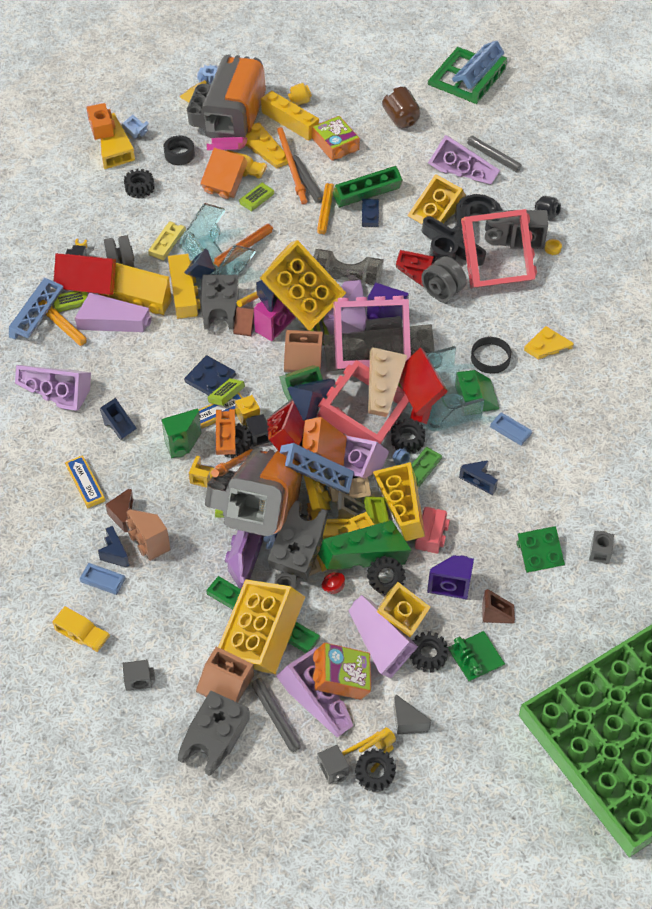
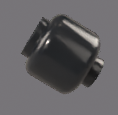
[535,196,561,219]

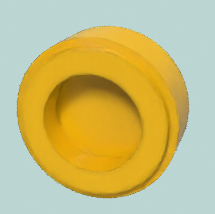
[544,239,562,255]

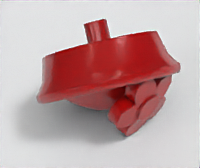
[321,572,345,594]

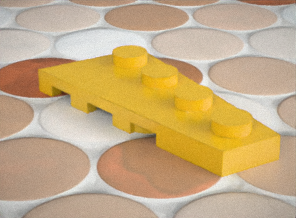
[245,122,288,168]

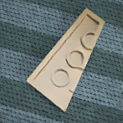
[368,347,407,417]

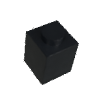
[246,414,271,447]

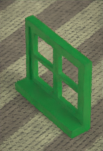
[428,46,507,104]

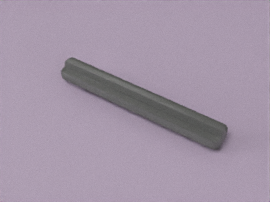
[467,135,522,172]
[293,155,323,203]
[252,678,301,752]

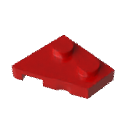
[396,250,434,287]

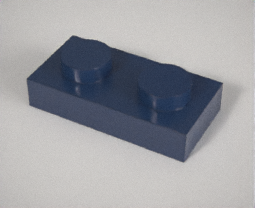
[362,199,379,227]

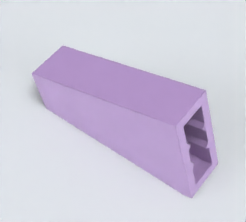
[75,293,152,332]
[348,595,418,678]

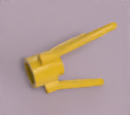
[342,727,396,773]

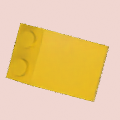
[407,174,466,224]

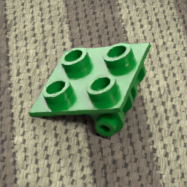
[516,526,565,573]
[448,631,505,682]

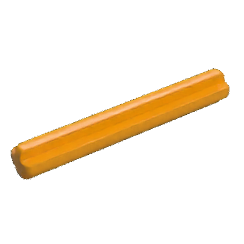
[317,183,334,235]
[38,300,87,346]

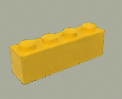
[261,90,319,141]
[168,254,201,319]

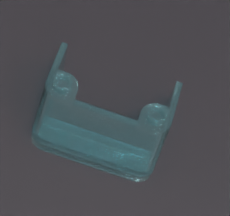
[180,203,256,275]
[425,346,484,431]

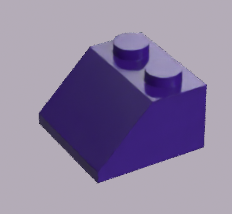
[367,283,409,320]
[427,555,474,600]

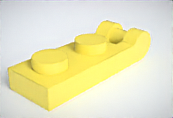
[148,221,186,260]

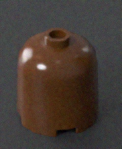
[382,87,421,128]

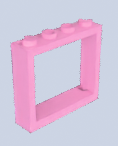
[333,296,411,369]

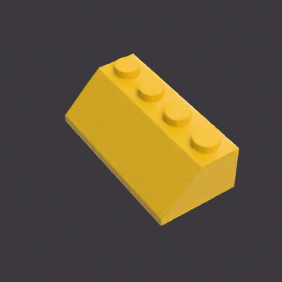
[98,263,172,315]

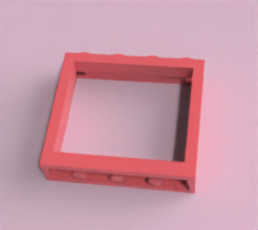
[461,209,537,289]
[317,360,409,444]

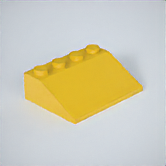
[260,240,346,331]
[218,580,305,674]

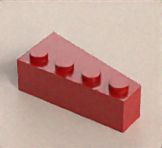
[267,401,305,452]

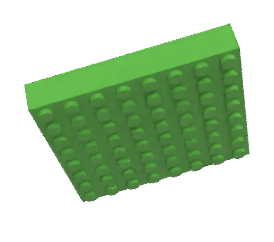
[518,624,652,858]

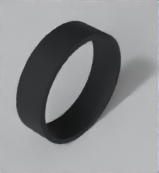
[471,337,512,374]

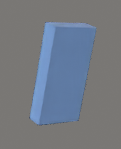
[490,412,532,446]
[80,563,126,595]

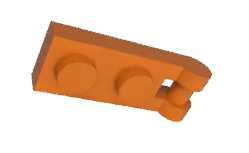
[216,409,236,455]

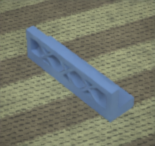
[452,40,505,89]
[9,277,63,339]
[280,443,354,494]

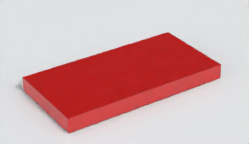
[53,253,116,295]
[399,347,448,416]

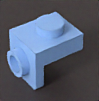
[121,115,149,139]

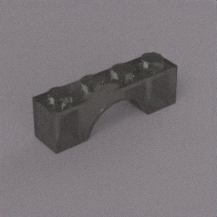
[313,249,384,285]

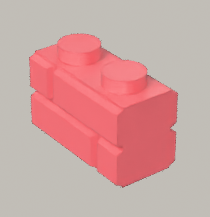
[415,507,450,554]

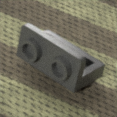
[364,316,403,338]

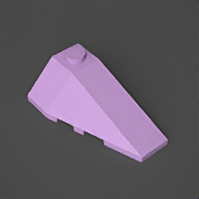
[324,280,367,335]
[15,365,91,411]
[344,435,389,479]
[277,647,353,738]

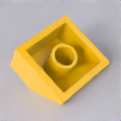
[376,582,431,637]

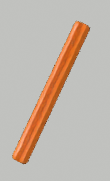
[214,224,273,267]

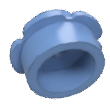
[393,448,410,466]

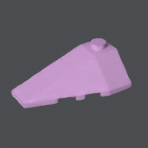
[428,135,500,184]

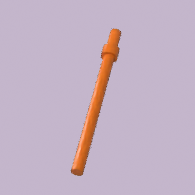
[277,127,308,204]
[211,449,253,477]

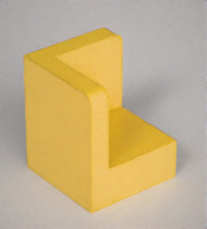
[189,455,215,488]

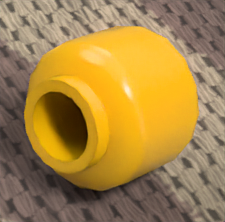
[288,83,312,106]

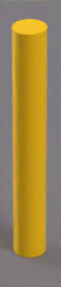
[236,291,259,307]

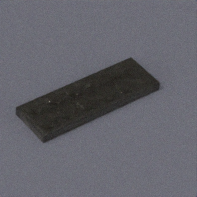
[323,324,435,372]

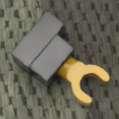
[66,238,88,256]

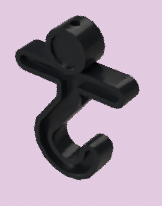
[421,194,503,266]

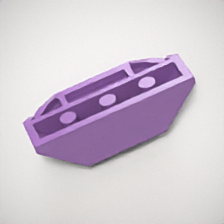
[225,530,265,589]

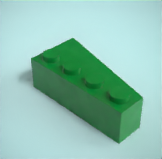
[318,520,411,570]

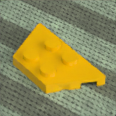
[303,466,331,512]

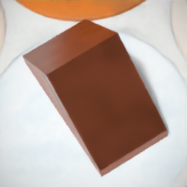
[233,306,254,337]
[105,489,134,532]
[482,589,515,624]

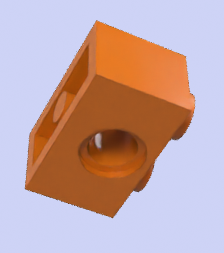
[86,103,116,140]

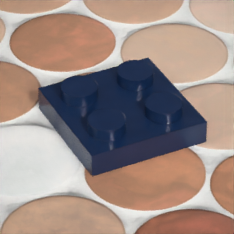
[184,355,236,396]

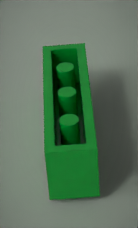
[333,166,403,208]

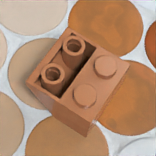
[284,330,323,372]
[126,509,171,561]
[196,647,254,703]

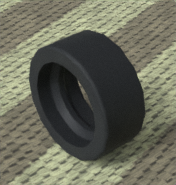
[163,135,195,166]

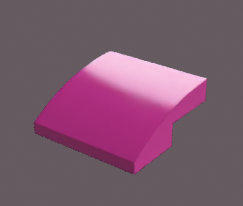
[207,137,247,150]

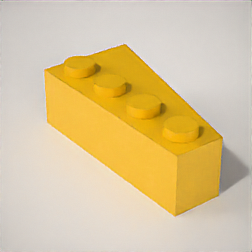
[373,462,425,541]

